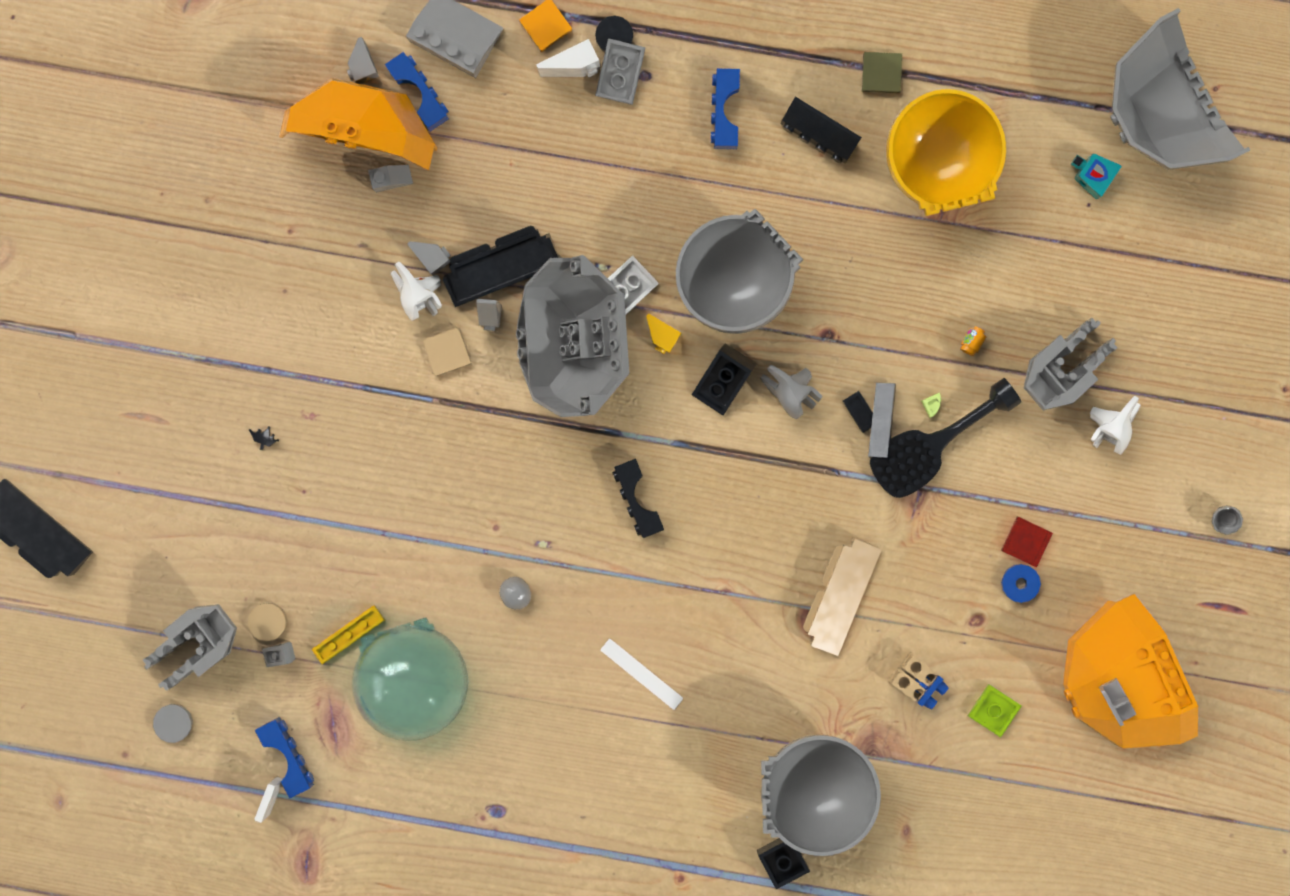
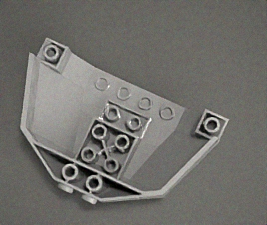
[516,255,629,417]

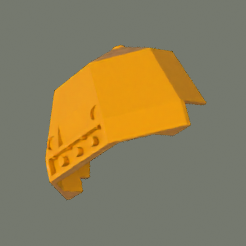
[279,78,437,170]
[1063,594,1198,749]

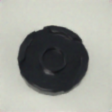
[595,16,633,52]

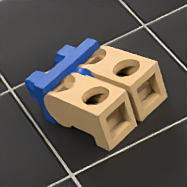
[888,652,949,710]

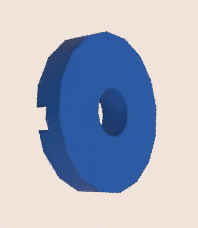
[1001,564,1041,603]

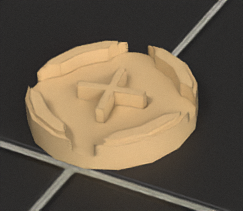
[248,603,287,641]

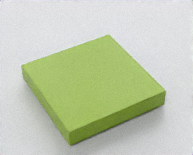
[968,684,1022,738]

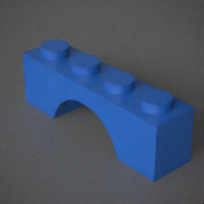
[385,52,449,132]
[711,68,740,150]
[255,717,314,799]

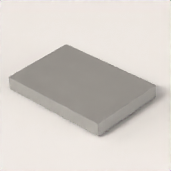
[595,39,646,105]

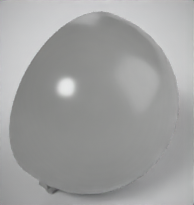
[676,209,803,334]
[761,735,881,856]

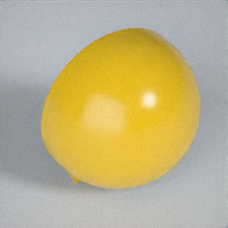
[886,89,1006,216]

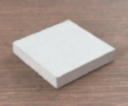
[255,777,283,823]

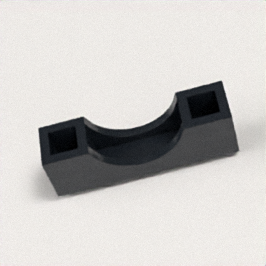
[612,458,664,538]

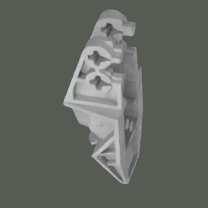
[1024,318,1117,410]
[143,604,237,691]

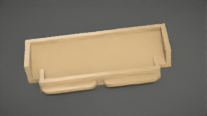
[803,538,881,656]

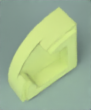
[921,393,941,418]

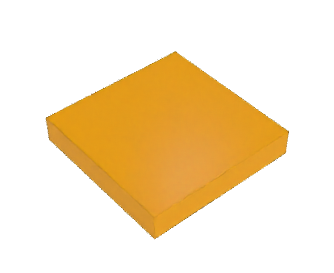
[519,0,572,52]

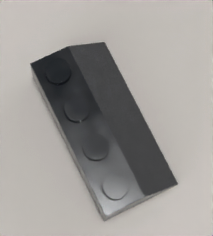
[780,96,862,164]

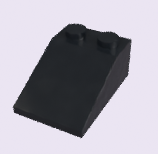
[692,343,757,415]

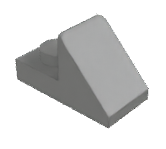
[262,642,295,667]

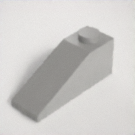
[476,299,502,331]

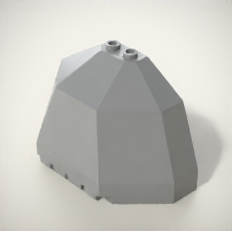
[1110,8,1250,170]

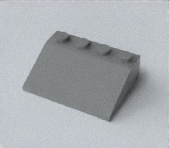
[406,0,504,78]

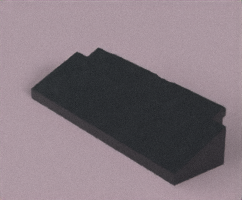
[443,226,559,307]
[0,479,93,578]

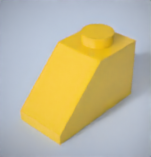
[646,313,681,354]

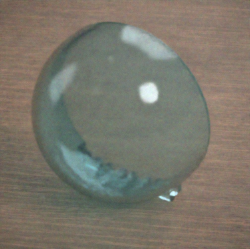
[352,617,468,741]

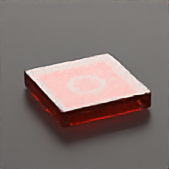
[1001,516,1053,568]

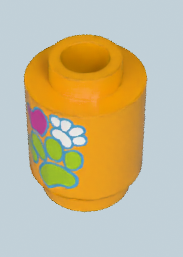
[960,326,987,356]

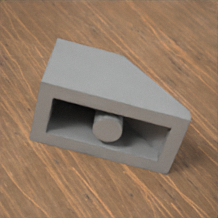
[347,37,379,84]
[368,165,413,193]
[407,241,451,276]

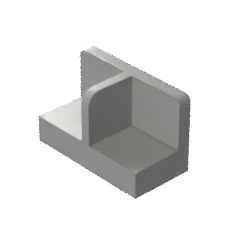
[1099,678,1137,727]

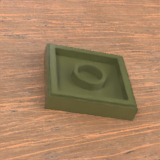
[862,52,902,93]

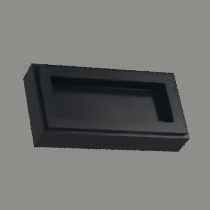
[842,391,873,433]

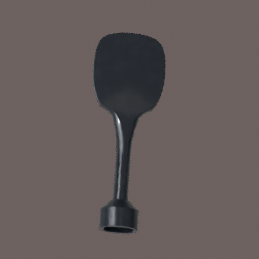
[870,378,1022,498]

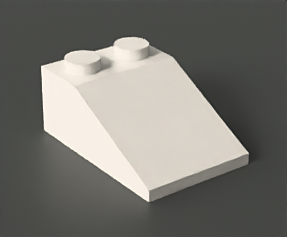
[536,39,600,77]
[608,256,659,314]

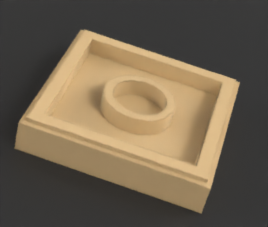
[423,327,472,376]

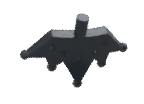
[249,426,279,450]

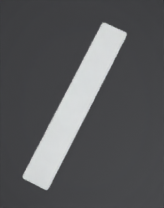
[601,639,683,710]

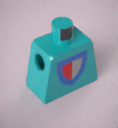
[1071,154,1122,200]

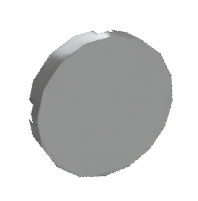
[153,704,193,743]

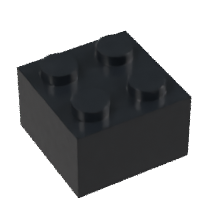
[757,838,810,890]

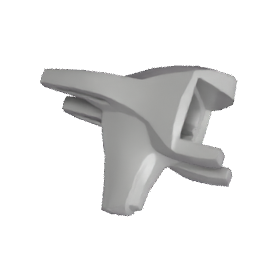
[760,365,823,419]

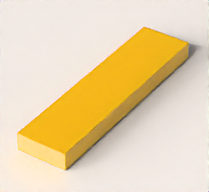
[311,605,385,665]

